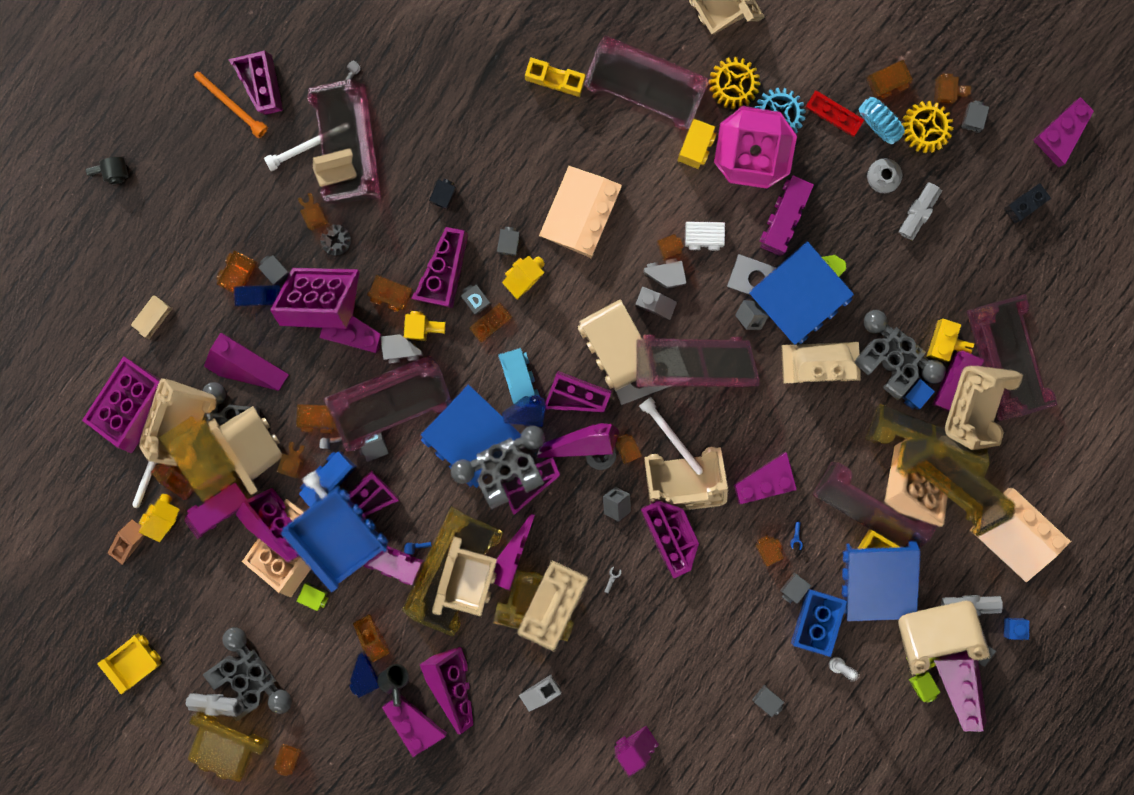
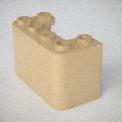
[577,300,657,391]

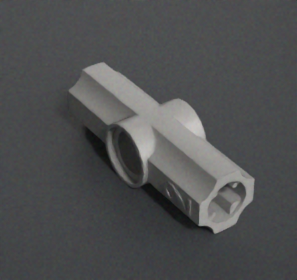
[898,182,942,240]
[941,595,1003,616]
[186,693,244,716]

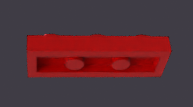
[805,90,864,137]

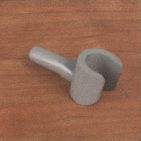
[342,61,361,87]
[319,436,346,449]
[605,567,621,593]

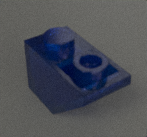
[234,285,280,306]

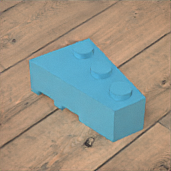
[499,348,541,412]

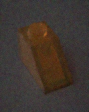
[151,463,198,500]
[353,614,389,662]

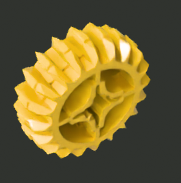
[709,57,761,109]
[901,101,954,153]

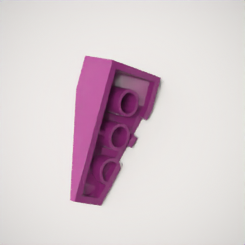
[204,333,289,391]
[537,423,619,458]
[236,488,300,562]
[493,513,535,590]
[420,647,473,734]

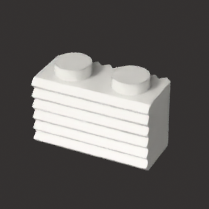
[685,222,725,251]

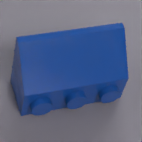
[299,451,357,507]
[791,589,847,657]

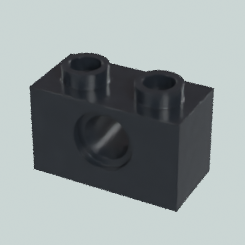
[1004,183,1051,224]

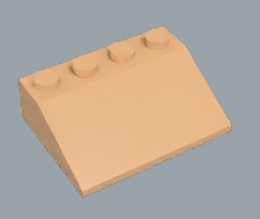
[539,166,622,258]
[885,436,951,526]
[970,488,1071,582]
[242,499,311,597]

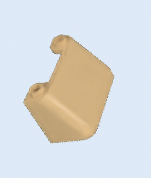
[945,366,1023,450]
[139,378,216,469]
[644,447,728,510]
[898,601,990,675]

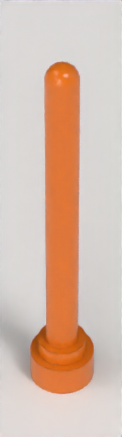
[194,72,268,138]

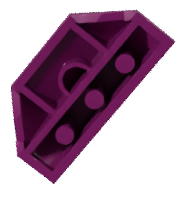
[641,501,699,578]

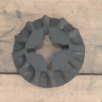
[320,224,351,255]
[586,448,616,470]

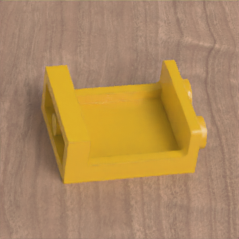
[98,633,162,694]

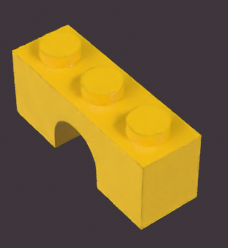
[525,57,586,97]

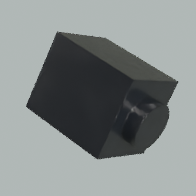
[429,179,457,210]

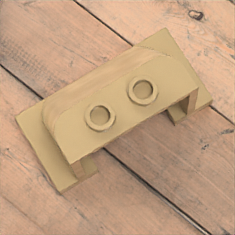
[689,0,765,34]
[782,342,861,384]
[208,406,283,495]
[432,536,497,616]
[518,561,588,650]

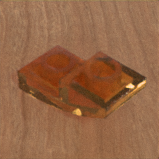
[469,303,513,343]

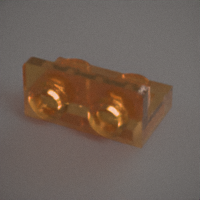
[367,275,413,312]

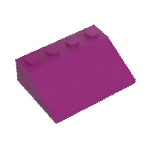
[270,268,360,328]
[82,356,160,453]

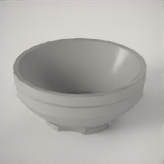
[867,158,902,193]

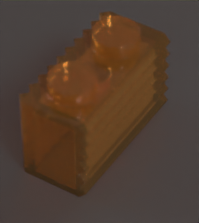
[866,60,913,100]
[216,250,257,296]
[296,404,338,433]

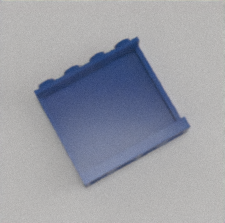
[749,241,854,345]
[420,384,521,488]
[282,487,388,592]
[842,541,920,621]

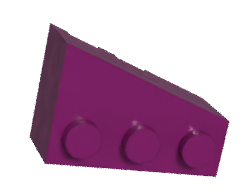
[228,51,283,115]
[320,316,383,354]
[543,371,611,412]
[502,457,560,515]
[184,483,247,540]
[614,726,659,776]

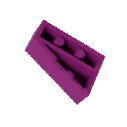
[1033,97,1094,167]
[932,351,984,412]
[733,452,797,504]
[348,470,399,517]
[382,694,447,757]

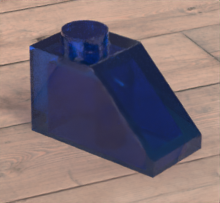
[502,395,546,427]
[349,651,379,698]

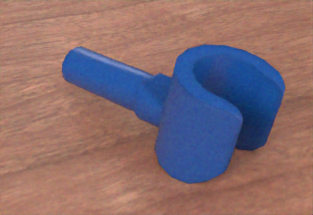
[790,522,803,550]
[404,542,431,554]

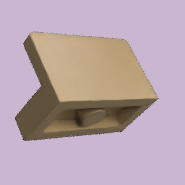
[313,149,356,187]
[131,295,172,339]

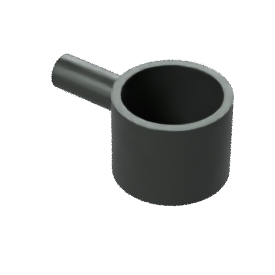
[86,157,128,184]
[378,664,409,707]

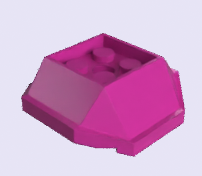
[714,106,797,188]

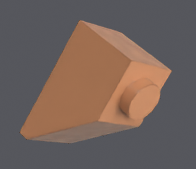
[108,520,145,565]

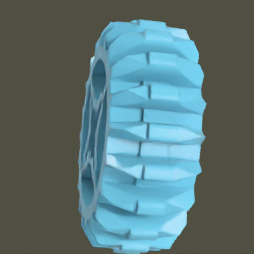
[755,88,806,134]
[859,97,905,144]

